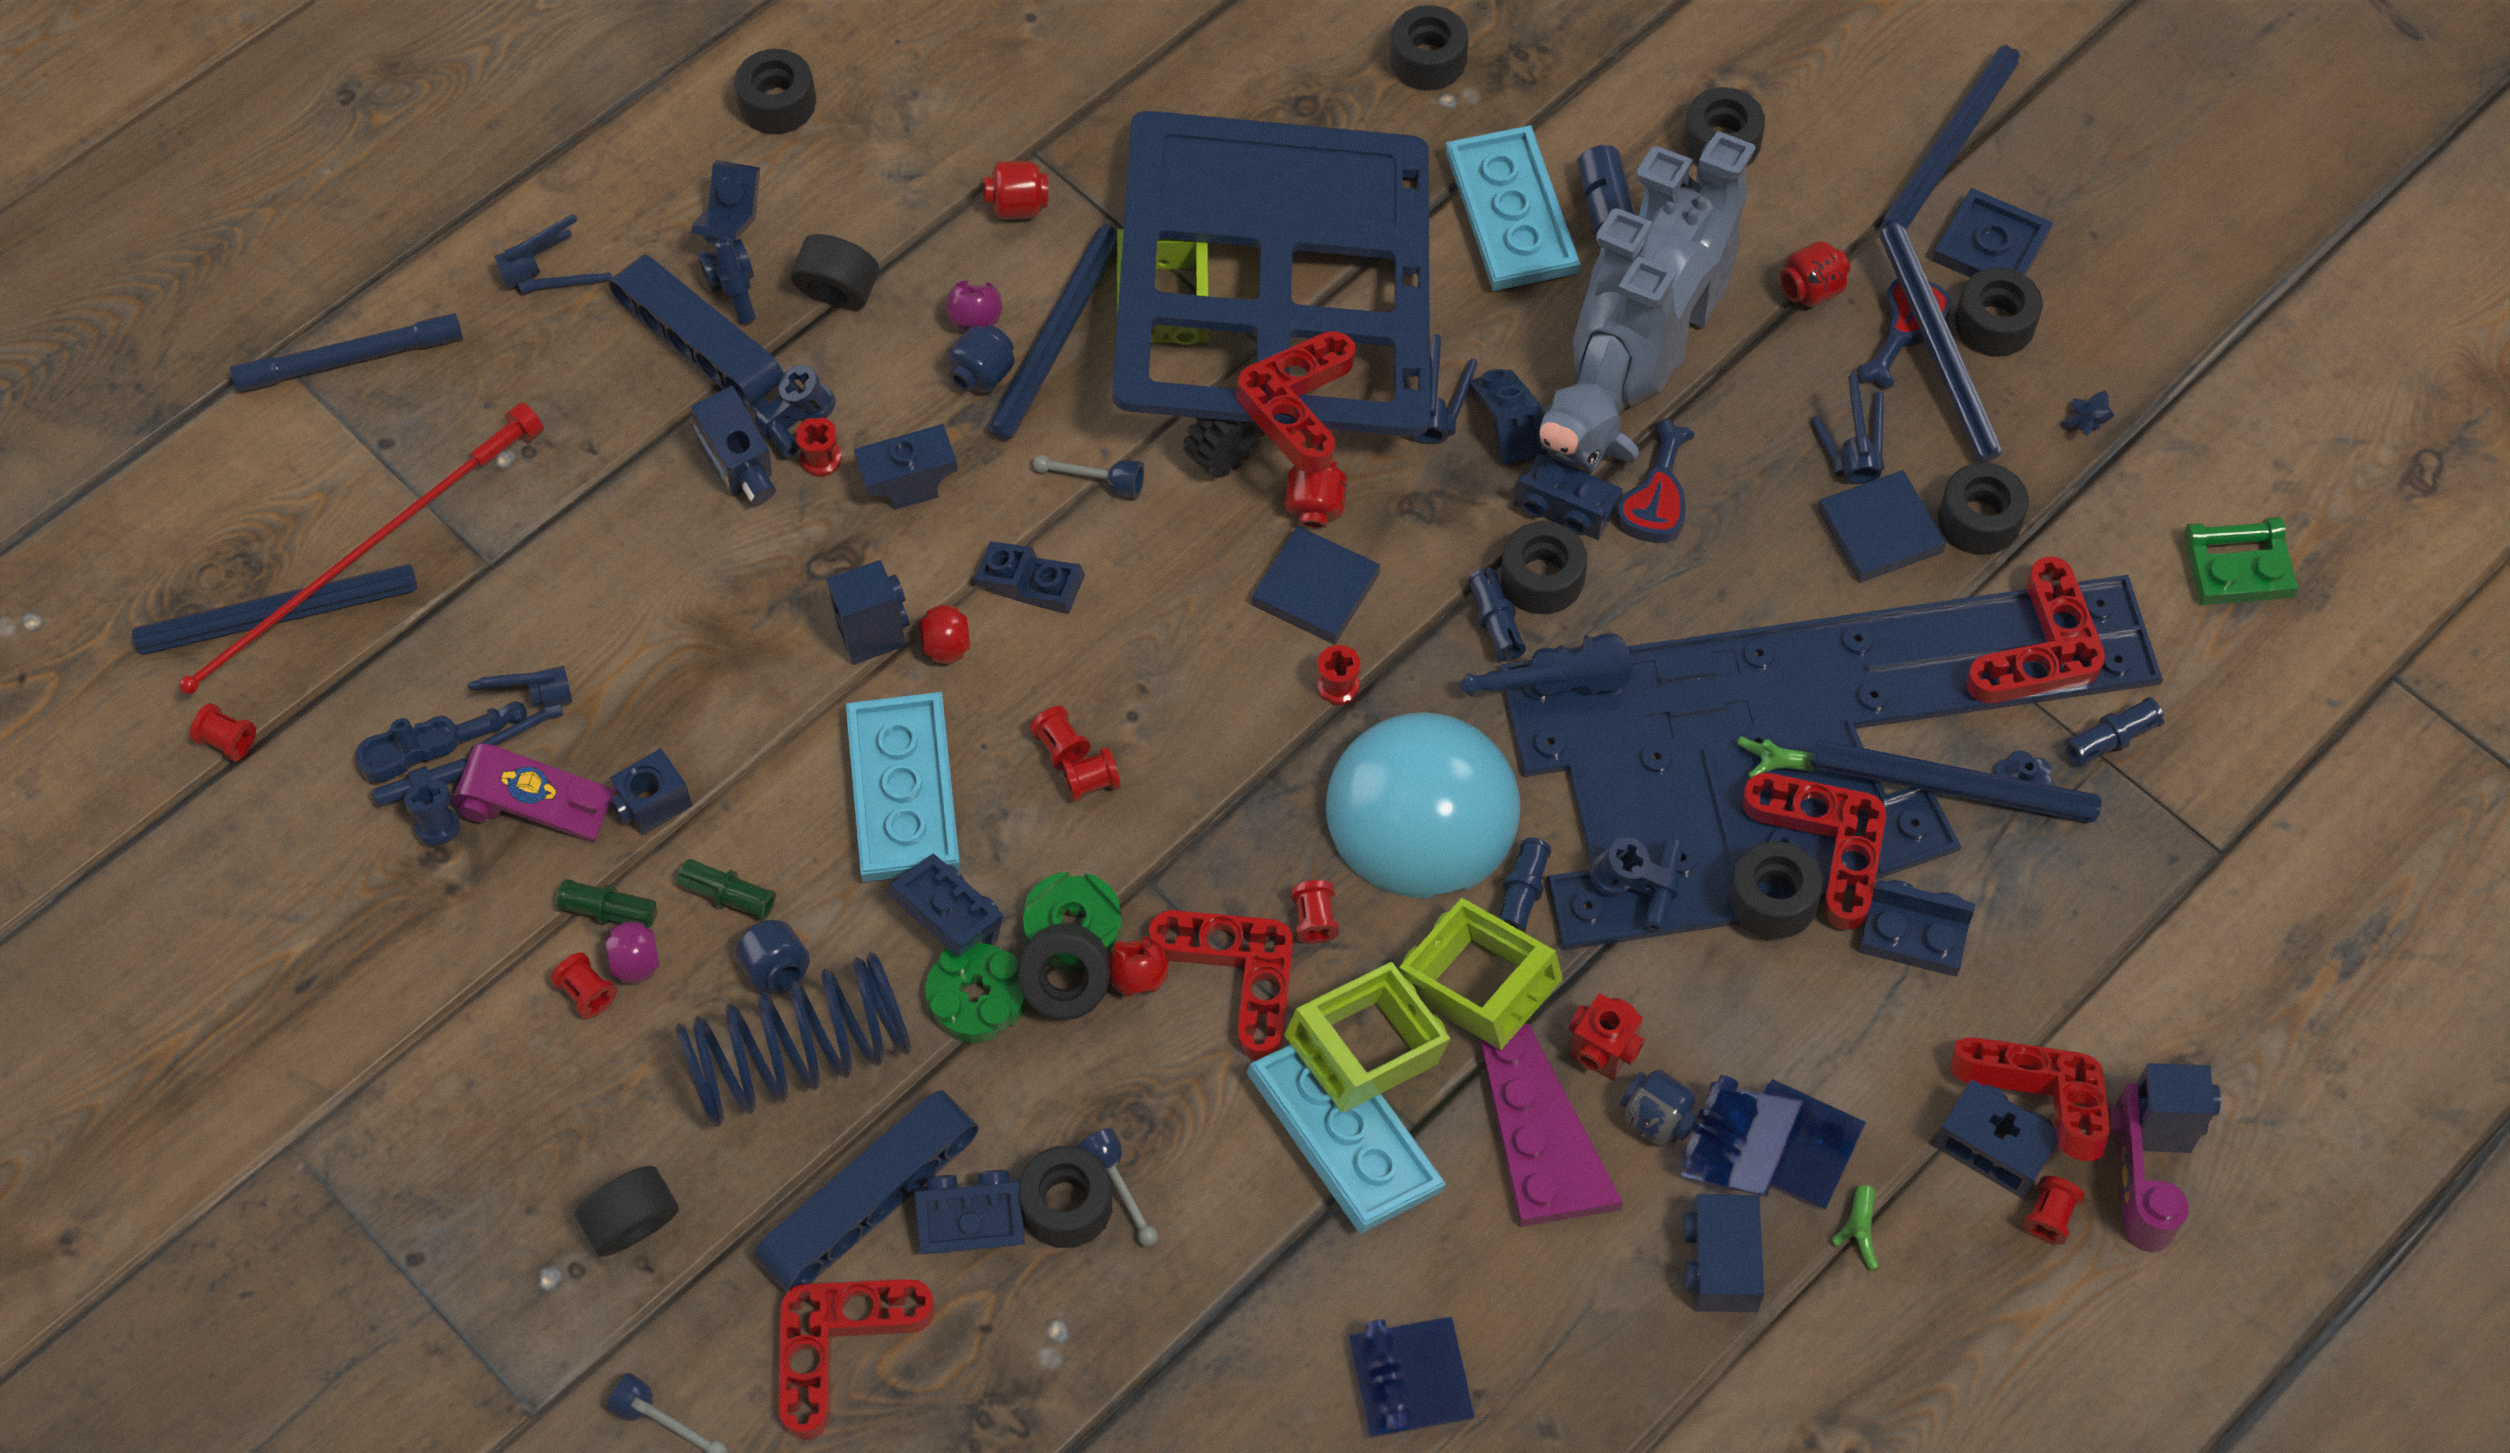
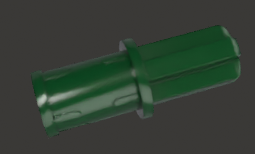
[677,859,776,921]
[557,879,658,928]

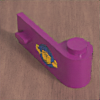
[452,744,614,843]
[2108,1083,2189,1252]

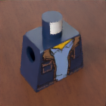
[691,385,776,505]

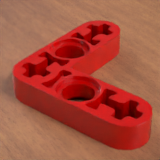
[1236,331,1355,473]
[1966,556,2105,703]
[1742,773,1886,930]
[1149,910,1293,1061]
[1950,1037,2110,1161]
[779,1279,936,1440]

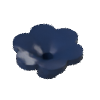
[1994,750,2055,786]

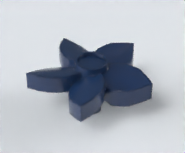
[2060,390,2115,436]

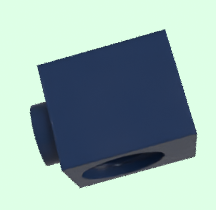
[610,748,693,836]

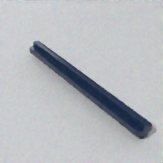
[1882,45,2020,230]
[1879,222,2002,463]
[989,224,1117,441]
[132,564,417,654]
[1811,740,2102,823]

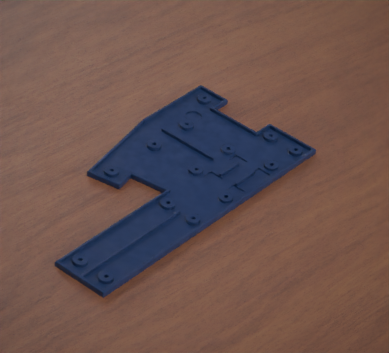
[1500,575,2163,951]

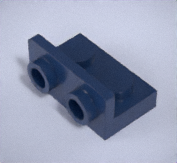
[1514,453,1623,541]
[889,853,1003,958]
[1859,880,1975,977]
[915,1169,1025,1255]

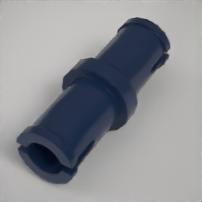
[1467,568,1526,662]
[2065,697,2165,767]
[1497,838,1552,933]

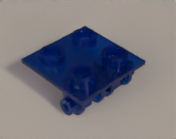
[1680,1075,1804,1197]
[1731,1079,1866,1210]
[1349,1317,1475,1438]

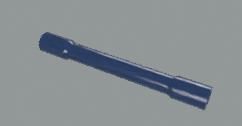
[230,313,463,393]

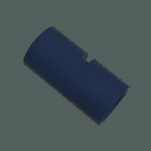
[1577,145,1636,237]

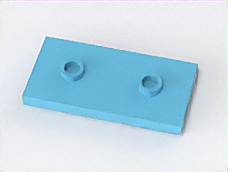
[1446,125,1580,291]
[846,692,961,882]
[1246,1029,1446,1234]

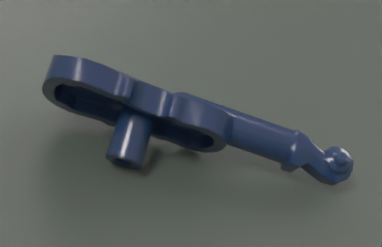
[1460,633,1632,696]
[356,701,527,782]

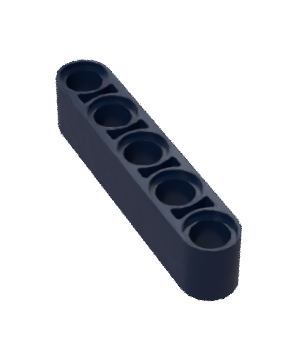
[608,254,784,408]
[754,1090,979,1292]

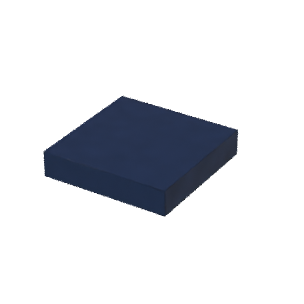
[1932,188,2053,278]
[1818,470,1946,583]
[1252,526,1380,645]

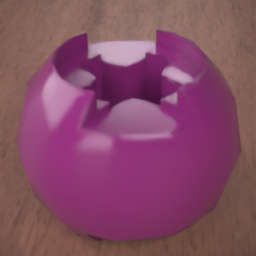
[945,280,1003,330]
[604,921,660,984]

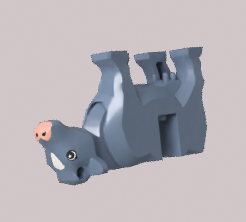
[1540,131,1756,474]

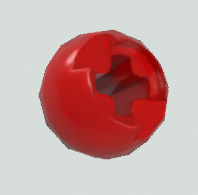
[919,604,970,665]
[1109,937,1169,997]

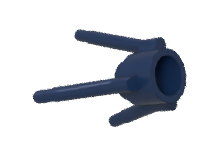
[495,214,613,295]
[1402,334,1478,444]
[1811,374,1885,484]
[468,665,573,751]

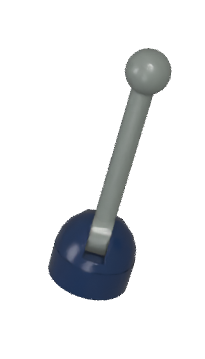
[1033,455,1144,499]
[1077,1128,1158,1247]
[606,1373,728,1453]

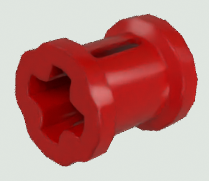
[796,418,842,477]
[1317,645,1361,705]
[189,703,256,762]
[1029,705,1091,770]
[1061,747,1121,802]
[1290,880,1339,944]
[550,952,617,1019]
[2023,1175,2085,1245]

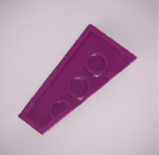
[1478,1023,1623,1227]

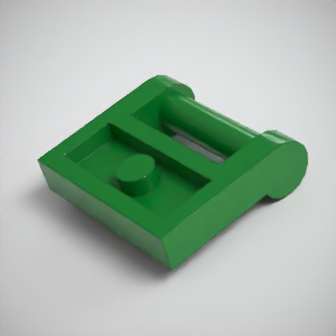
[2184,517,2298,605]

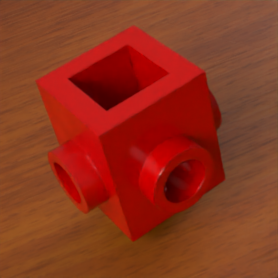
[1568,993,1645,1081]

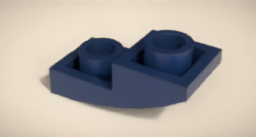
[974,541,1085,613]

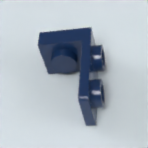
[692,160,760,244]
[1470,369,1547,465]

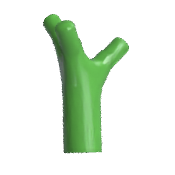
[1737,737,1814,779]
[1831,1185,1879,1270]

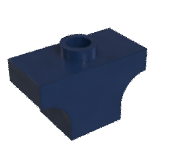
[854,424,958,510]

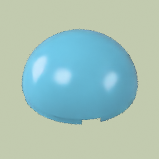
[1326,712,1520,898]

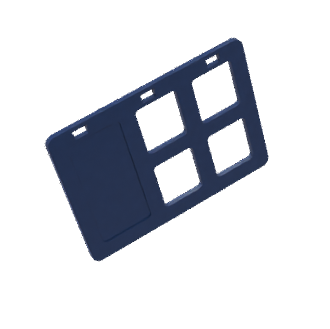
[1112,111,1430,436]

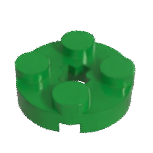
[1023,872,1122,973]
[925,943,1026,1043]

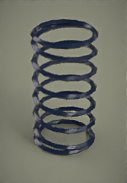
[675,952,911,1127]

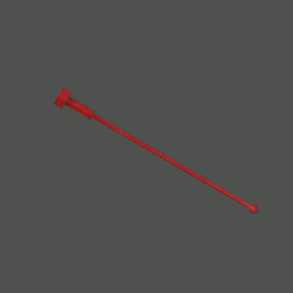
[179,402,544,695]

